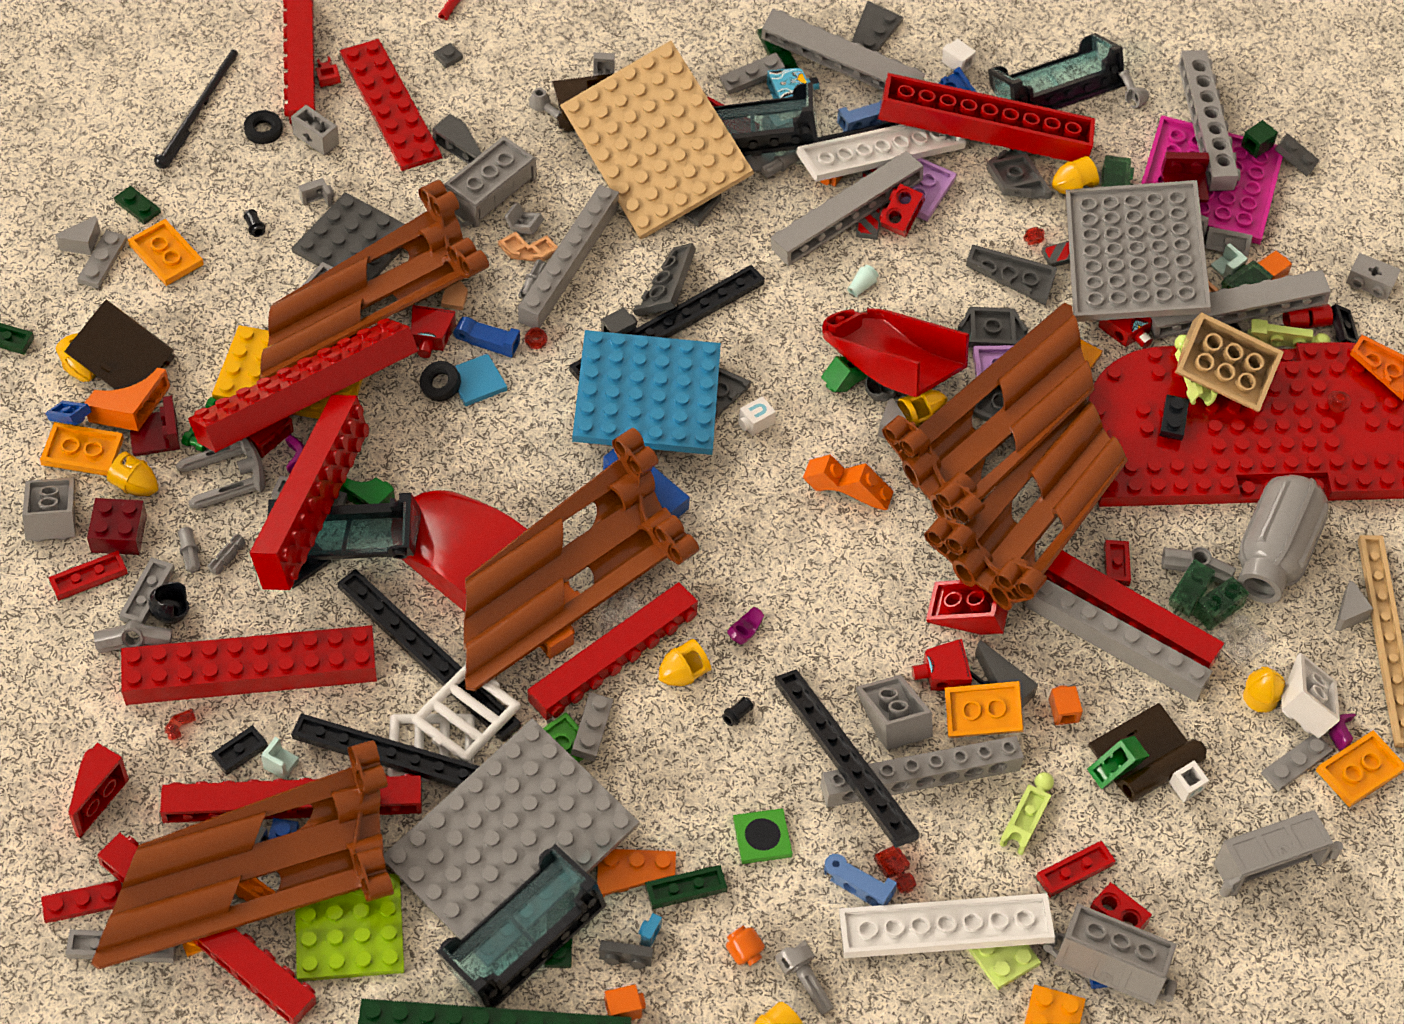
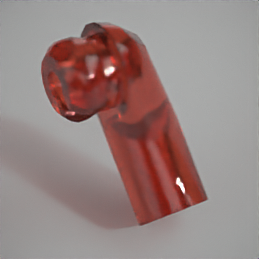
[164,709,196,740]

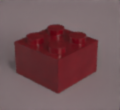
[87,498,147,555]

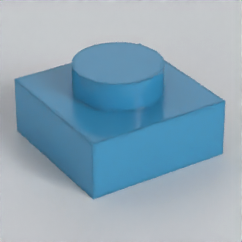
[638,913,662,947]

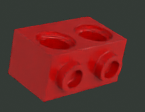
[879,184,925,238]
[1090,882,1152,930]

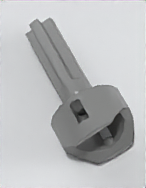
[775,940,834,1015]

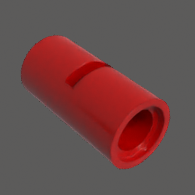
[1282,304,1333,329]

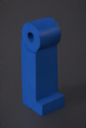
[453,317,520,358]

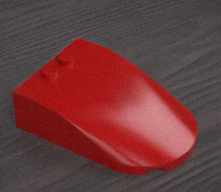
[822,308,969,397]
[391,490,527,612]

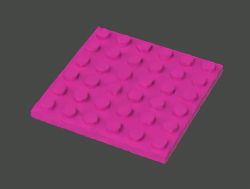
[1141,115,1283,245]

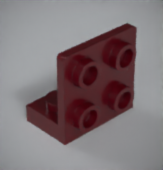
[1161,152,1210,203]
[130,396,180,456]

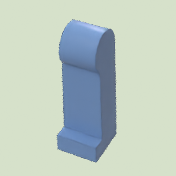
[837,100,887,132]
[824,854,897,906]

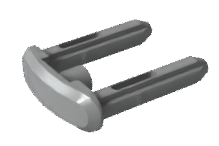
[176,437,266,509]

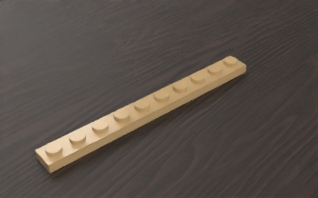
[1357,535,1404,748]

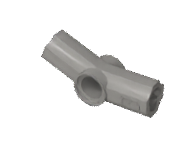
[1161,547,1236,587]
[94,620,173,653]

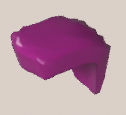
[285,434,304,474]
[727,607,764,645]
[1329,713,1356,751]

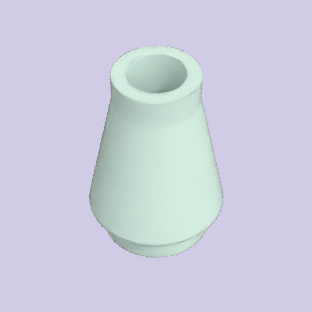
[847,265,879,297]

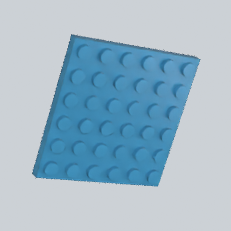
[572,330,721,455]

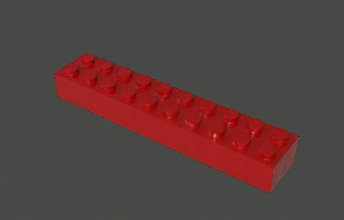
[878,73,1095,162]
[188,318,418,453]
[249,395,369,590]
[121,625,377,705]

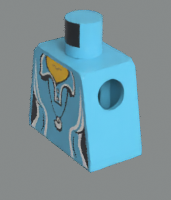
[767,68,819,99]

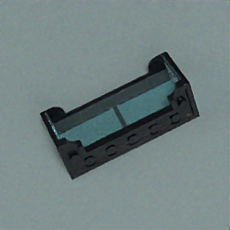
[988,33,1125,110]
[714,82,819,156]
[267,492,421,561]
[436,844,607,1008]

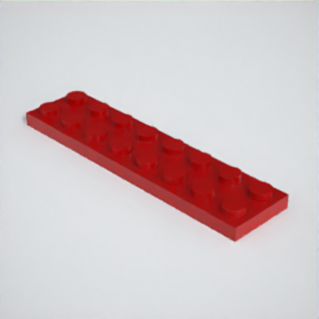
[339,38,442,171]

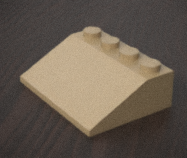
[1175,312,1284,412]

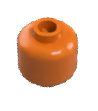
[726,925,765,967]

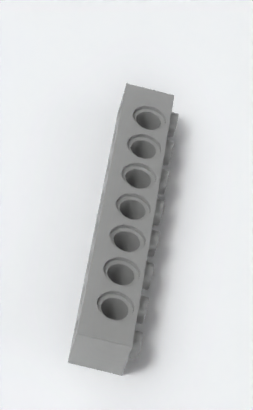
[1178,50,1241,191]
[820,736,1024,808]

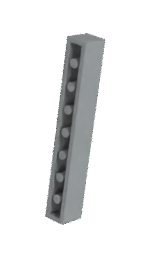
[761,9,925,91]
[771,151,923,266]
[518,184,619,330]
[1150,270,1331,339]
[1025,580,1213,702]

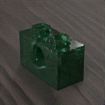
[1169,559,1215,617]
[1193,576,1249,631]

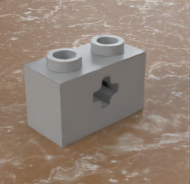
[291,105,339,156]
[1346,253,1401,300]

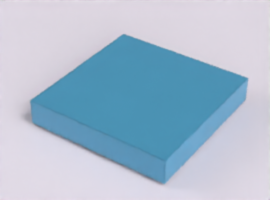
[455,353,507,407]

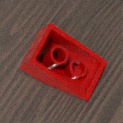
[926,580,1008,635]
[68,742,129,838]

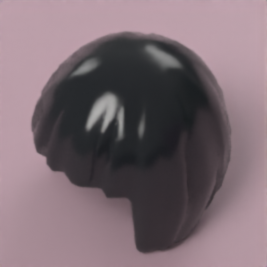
[148,582,189,624]

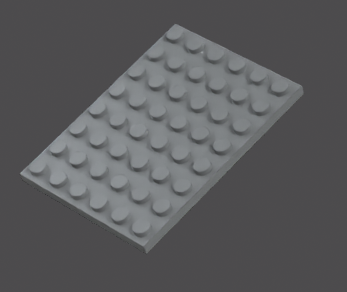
[1066,180,1211,322]
[383,718,640,968]

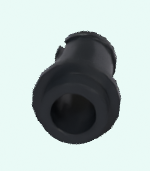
[243,209,266,237]
[722,696,754,726]

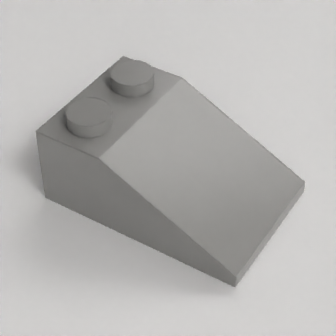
[22,477,76,542]
[856,675,933,750]

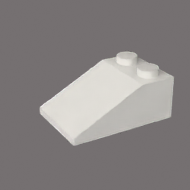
[1281,653,1340,739]

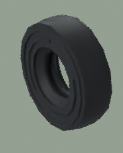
[244,110,283,144]
[419,361,461,402]

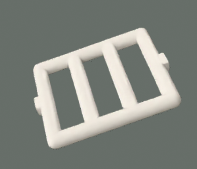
[412,665,521,762]
[387,714,475,782]

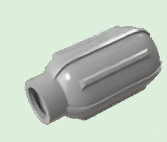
[1237,475,1329,603]

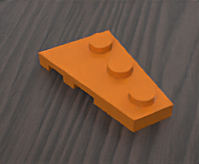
[1350,335,1404,401]
[597,849,676,897]

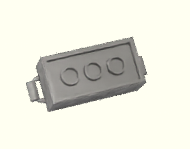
[444,136,536,228]
[1214,810,1343,897]
[1043,903,1178,1005]

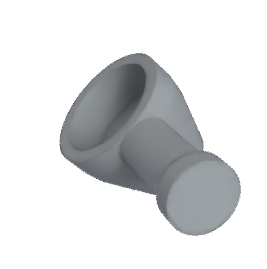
[1119,69,1149,109]
[529,88,560,120]

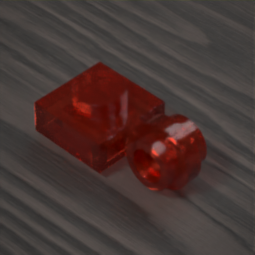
[874,845,916,893]

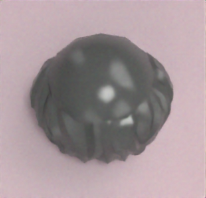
[865,376,898,402]

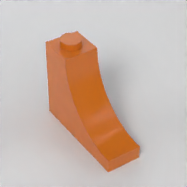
[84,368,170,431]

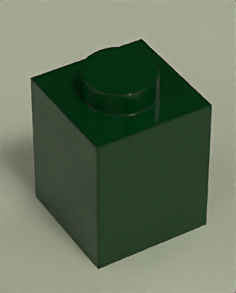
[1241,120,1278,158]

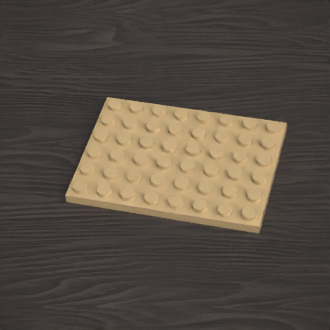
[560,40,754,239]

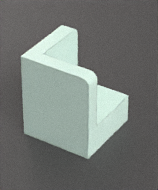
[1211,243,1248,281]
[261,737,299,779]

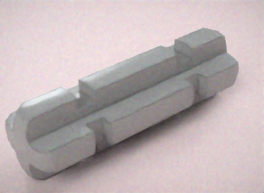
[208,534,246,575]

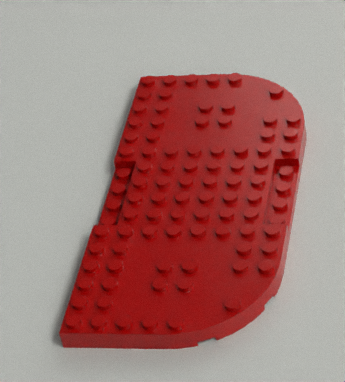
[1088,342,1404,507]

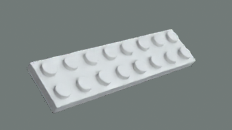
[796,124,967,182]
[839,893,1055,958]

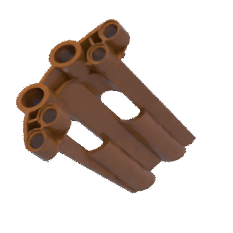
[259,179,489,380]
[882,302,1094,523]
[924,399,1128,610]
[464,428,699,691]
[91,740,394,970]

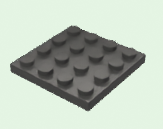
[292,192,405,281]

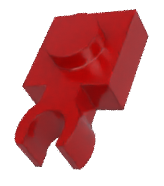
[315,56,341,87]

